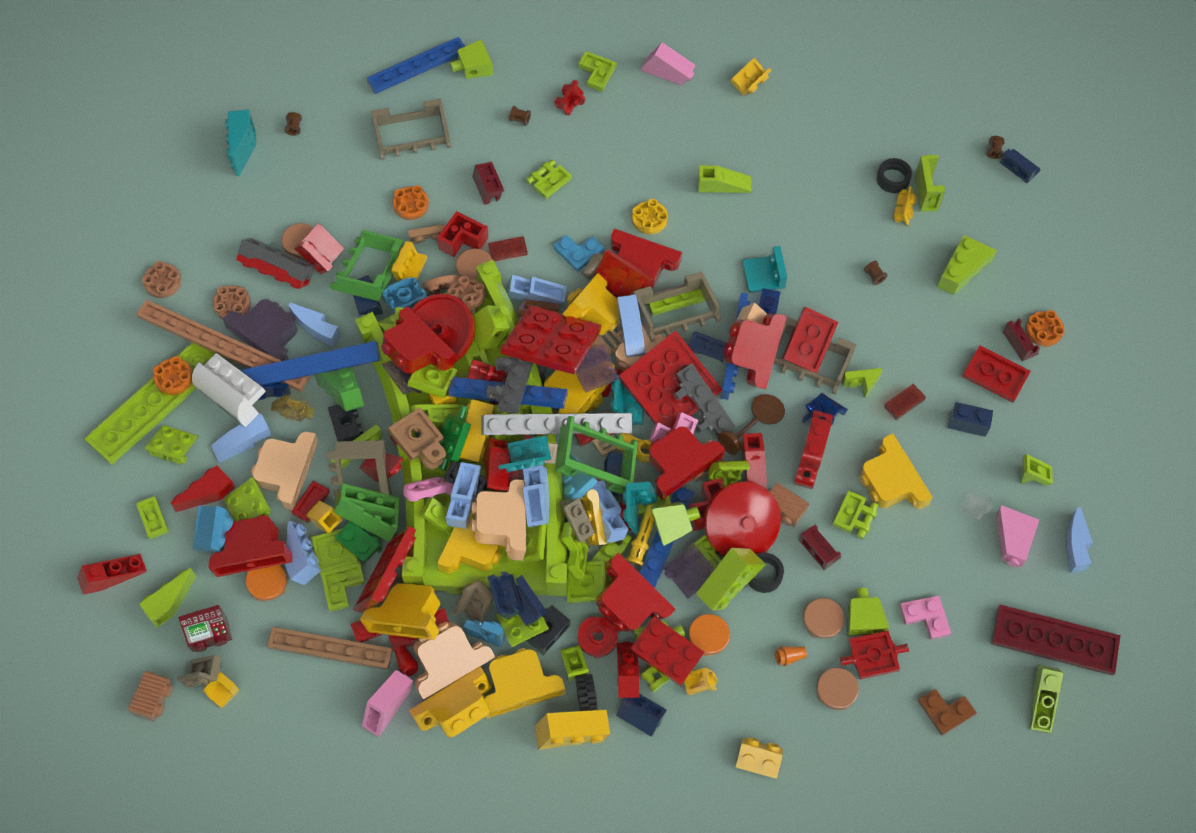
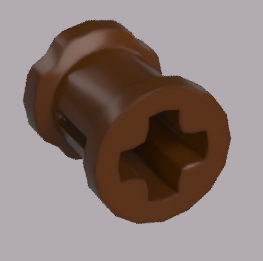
[509,106,531,126]
[285,112,302,136]
[987,136,1005,159]
[864,260,888,285]

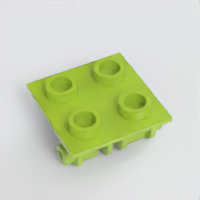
[145,425,199,465]
[223,477,271,522]
[496,614,549,647]

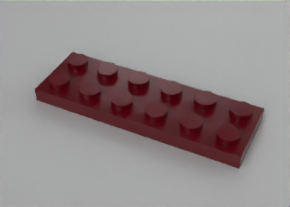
[992,604,1121,676]

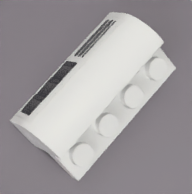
[192,353,266,427]

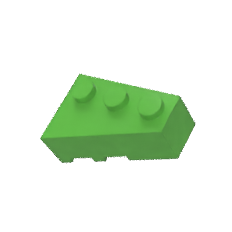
[315,367,365,411]
[334,483,400,542]

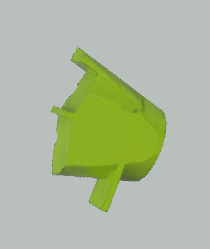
[708,461,750,486]

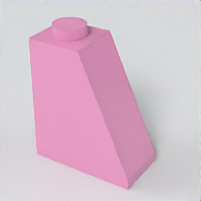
[641,42,695,85]
[996,505,1039,568]
[362,670,413,737]

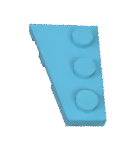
[562,454,598,499]

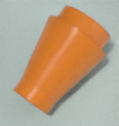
[775,646,807,666]

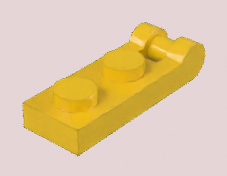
[580,489,606,545]

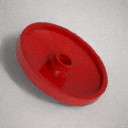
[411,294,475,363]
[704,481,781,557]

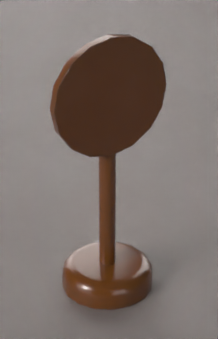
[718,394,785,455]

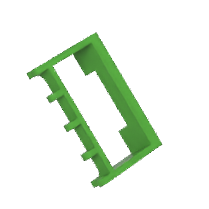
[329,230,404,301]
[555,416,638,495]

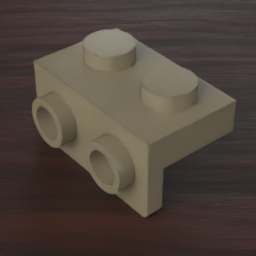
[559,498,595,542]
[454,580,494,622]
[176,655,221,688]

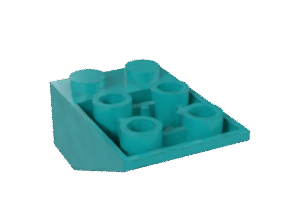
[225,109,256,176]

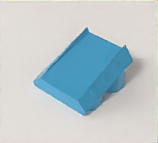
[382,277,428,313]
[193,505,233,552]

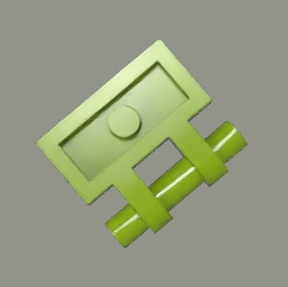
[525,159,572,199]
[832,490,878,539]

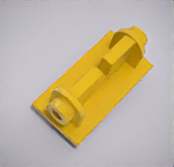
[893,186,917,226]

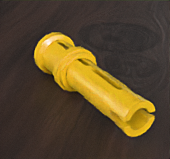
[626,504,654,566]

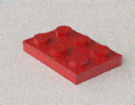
[593,249,653,298]
[781,307,839,374]
[962,345,1031,403]
[630,616,705,687]

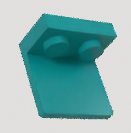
[742,246,787,293]
[611,375,644,425]
[498,435,551,472]
[623,481,658,534]

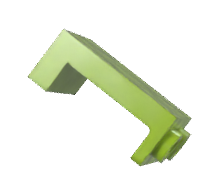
[914,154,945,212]

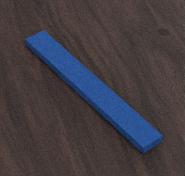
[240,341,381,386]

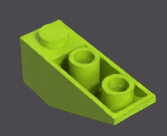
[698,165,752,193]
[139,568,196,628]
[1030,664,1063,733]

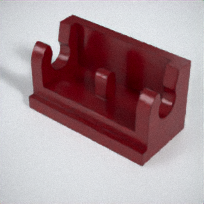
[472,162,504,205]
[1003,318,1040,362]
[799,524,842,570]

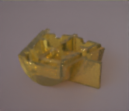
[271,395,315,422]

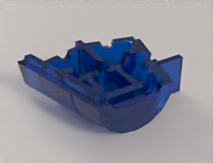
[802,393,848,425]

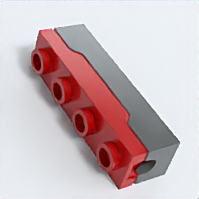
[236,237,314,289]

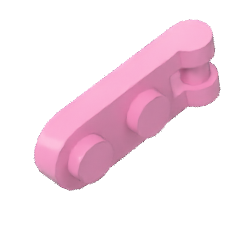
[403,477,454,501]

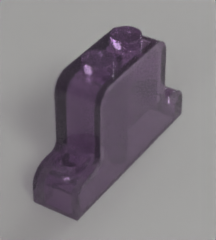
[223,299,298,361]

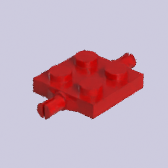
[840,631,909,680]

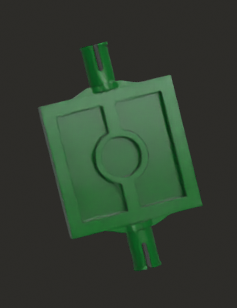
[438,405,471,471]

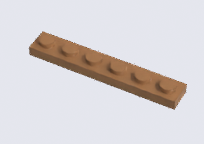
[267,627,393,670]

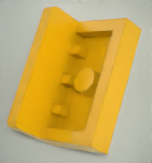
[729,58,771,96]
[391,241,427,282]
[736,737,783,779]

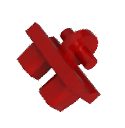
[554,80,586,116]
[467,359,505,382]

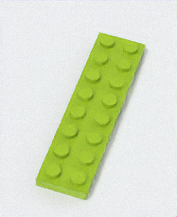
[84,343,225,465]

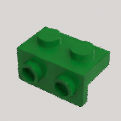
[334,521,382,564]

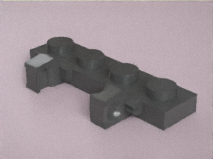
[487,357,533,414]
[673,363,735,437]

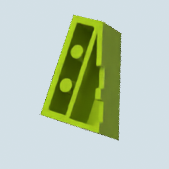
[937,235,997,295]
[696,548,766,610]

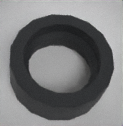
[876,158,912,193]
[748,552,784,593]

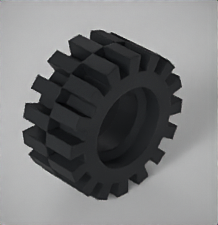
[575,674,598,711]

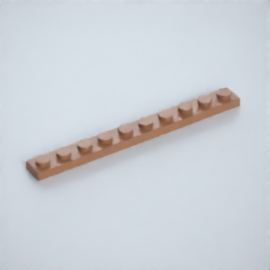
[136,300,311,392]

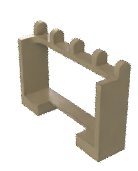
[372,98,451,160]
[633,272,721,342]
[773,317,857,394]
[326,440,392,497]

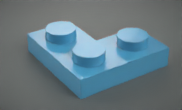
[553,235,605,272]
[463,620,505,648]

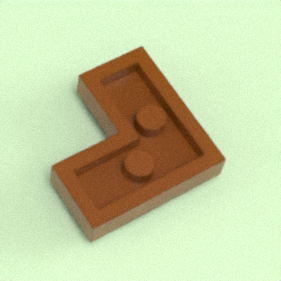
[518,299,560,317]
[918,689,977,736]

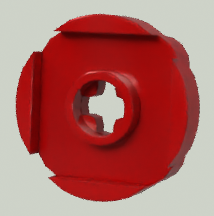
[577,616,618,658]

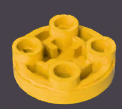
[632,199,668,234]

